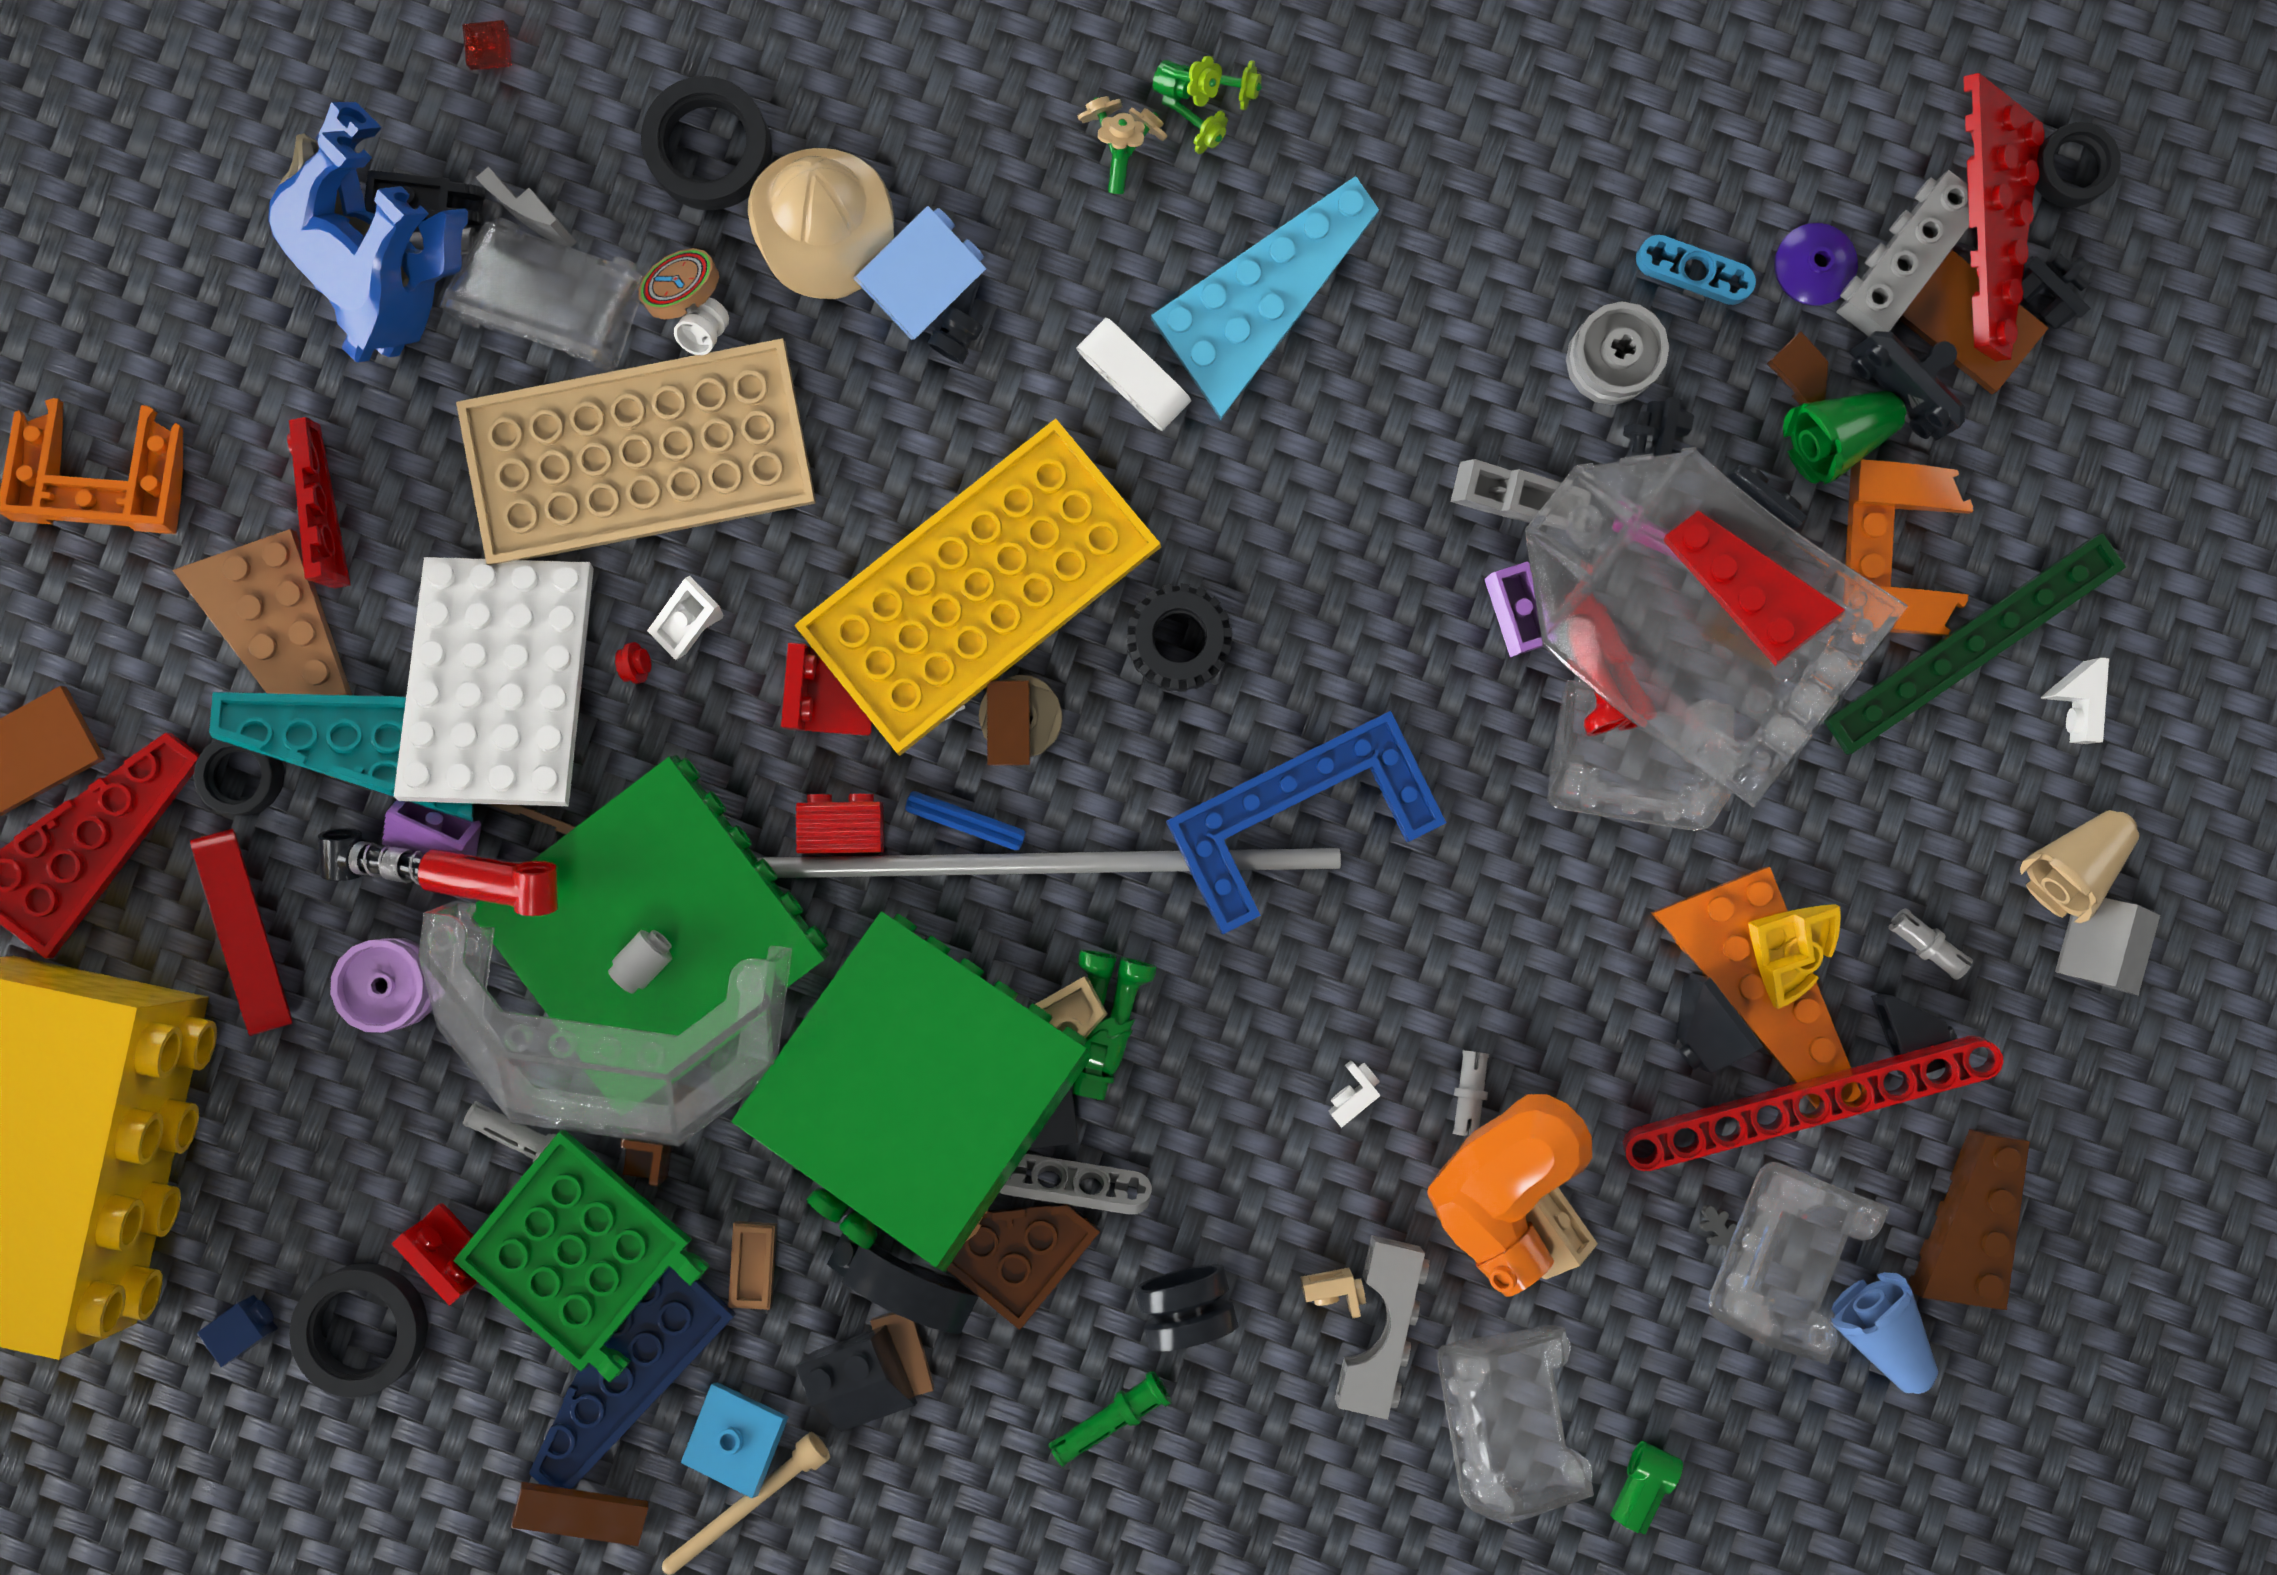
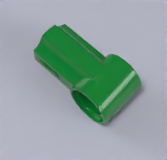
[1610,1441,1683,1534]

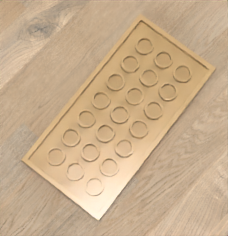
[456,338,816,565]

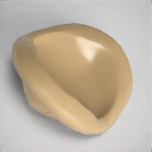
[748,148,894,299]

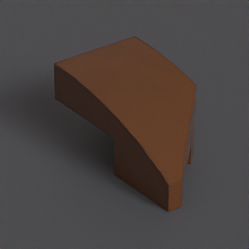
[1767,331,1828,404]

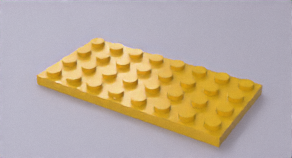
[794,418,1161,756]

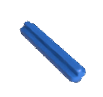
[905,791,1026,850]

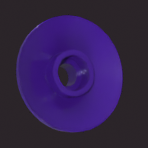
[1774,223,1858,306]

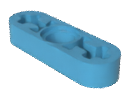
[1636,235,1756,305]

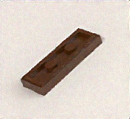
[511,1482,648,1546]

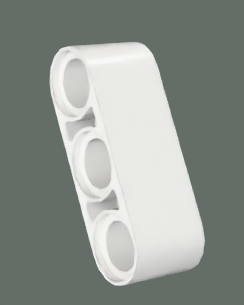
[1076,318,1191,431]

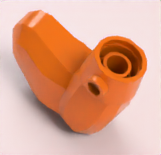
[1427,1094,1592,1297]

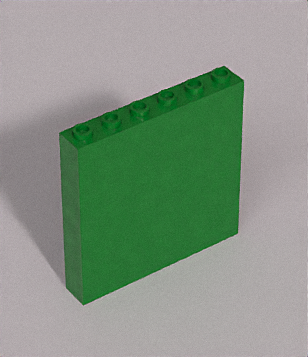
[467,755,830,1111]
[731,911,1092,1272]

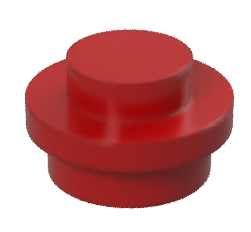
[615,642,652,684]

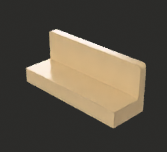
[1525,1187,1598,1279]

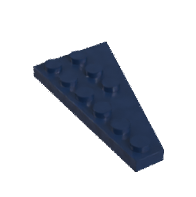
[529,1267,736,1489]

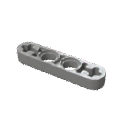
[999,1154,1152,1215]

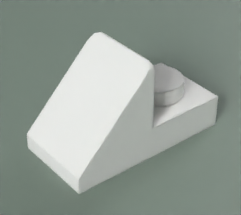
[647,576,724,660]
[2041,658,2109,744]

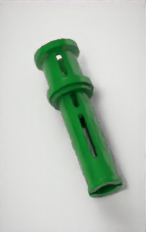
[1049,1371,1172,1467]

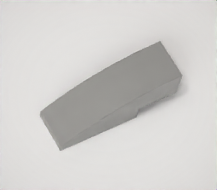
[1450,459,1591,533]

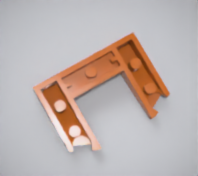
[0,398,183,534]
[1842,459,1973,636]

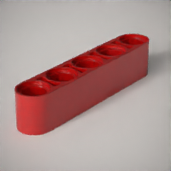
[190,828,293,1036]

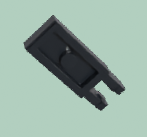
[364,170,486,226]

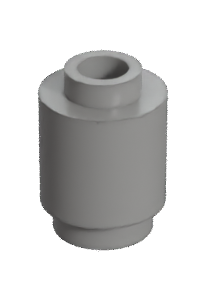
[608,930,672,994]

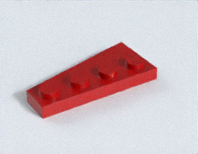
[287,417,351,589]
[1664,510,1845,667]

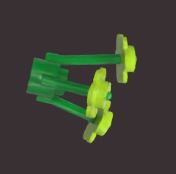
[1153,55,1262,154]

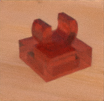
[462,20,512,70]

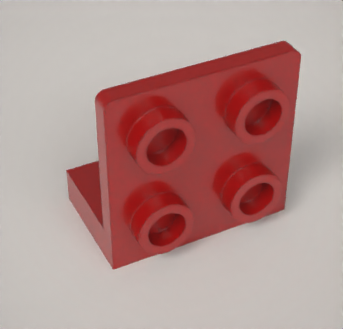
[781,643,872,736]

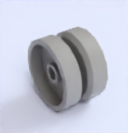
[1566,301,1669,405]

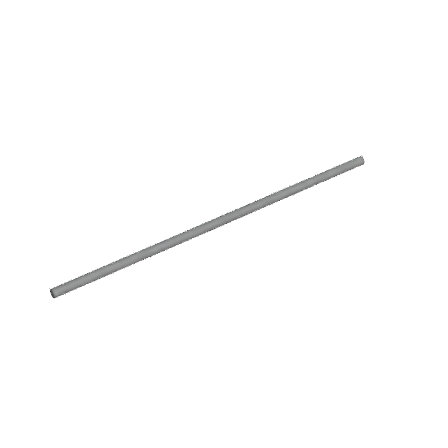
[513,848,1341,878]

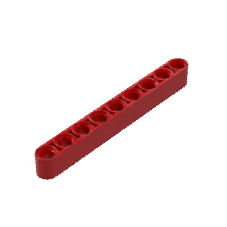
[1623,1035,2004,1171]

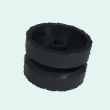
[1135,1264,1239,1351]

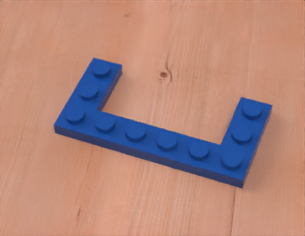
[1166,711,1446,934]

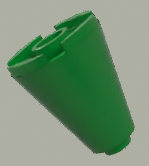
[1783,391,1906,485]

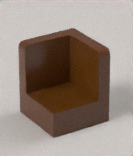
[621,1130,673,1186]

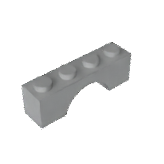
[1335,1235,1429,1420]

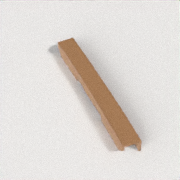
[489,804,576,834]

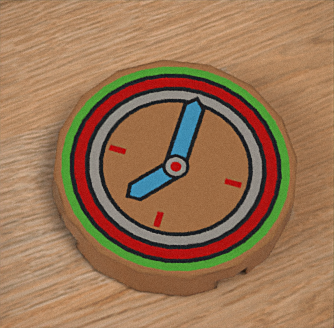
[638,248,720,320]

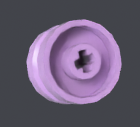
[330,938,441,1033]

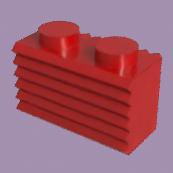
[796,794,885,853]

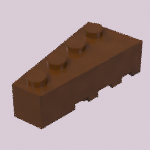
[1908,1129,2030,1310]

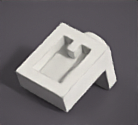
[1328,1060,1381,1128]

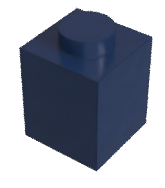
[197,1295,278,1367]

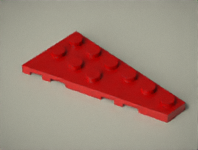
[1964,73,2045,362]
[0,733,200,959]

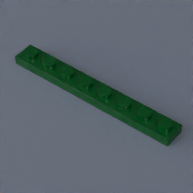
[1823,533,2126,755]

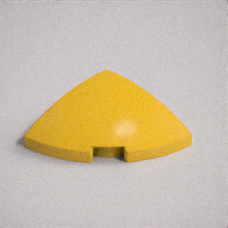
[1748,904,1841,1009]

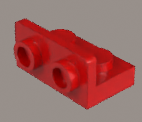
[391,1203,478,1306]

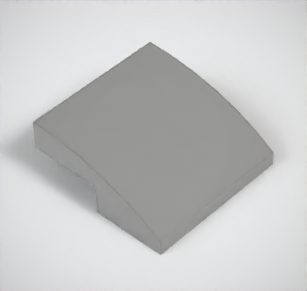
[476,167,577,247]

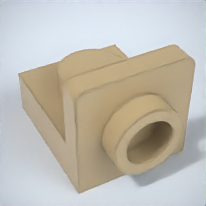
[1300,1268,1366,1319]

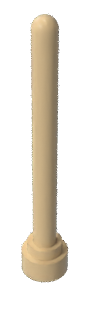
[662,1432,830,1575]

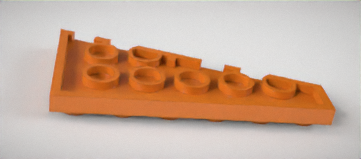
[1650,867,1861,1109]

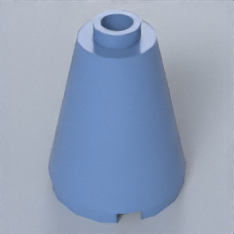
[1831,1272,1938,1394]

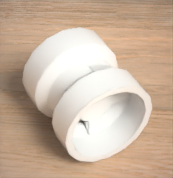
[674,297,729,355]

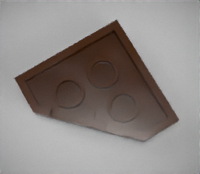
[946,1204,1100,1330]

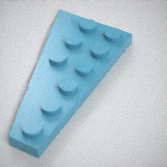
[1151,176,1379,420]

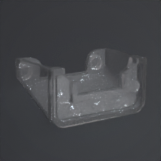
[440,217,643,372]
[1547,680,1734,830]
[1708,1162,1890,1365]
[1437,1325,1594,1524]

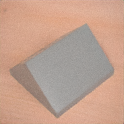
[2055,898,2160,996]

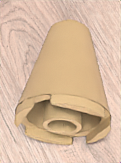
[2020,810,2139,923]

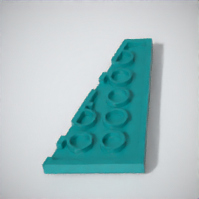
[209,692,474,822]

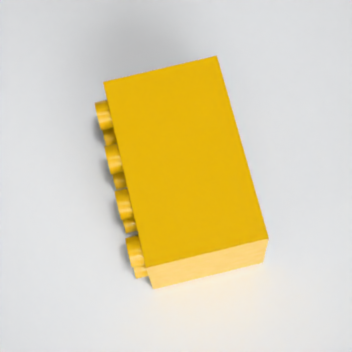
[0,956,217,1360]

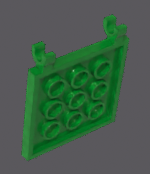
[453,1129,710,1382]

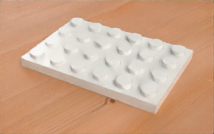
[394,557,594,806]

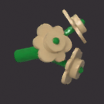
[1078,96,1167,194]

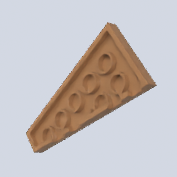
[173,529,352,778]

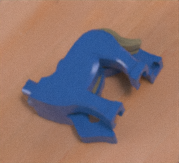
[268,102,468,363]

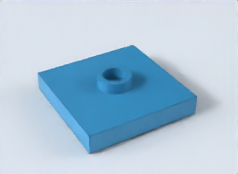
[681,1382,789,1498]

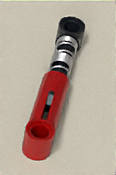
[318,828,558,916]

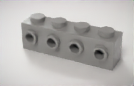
[1836,170,1969,336]

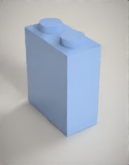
[853,206,986,340]

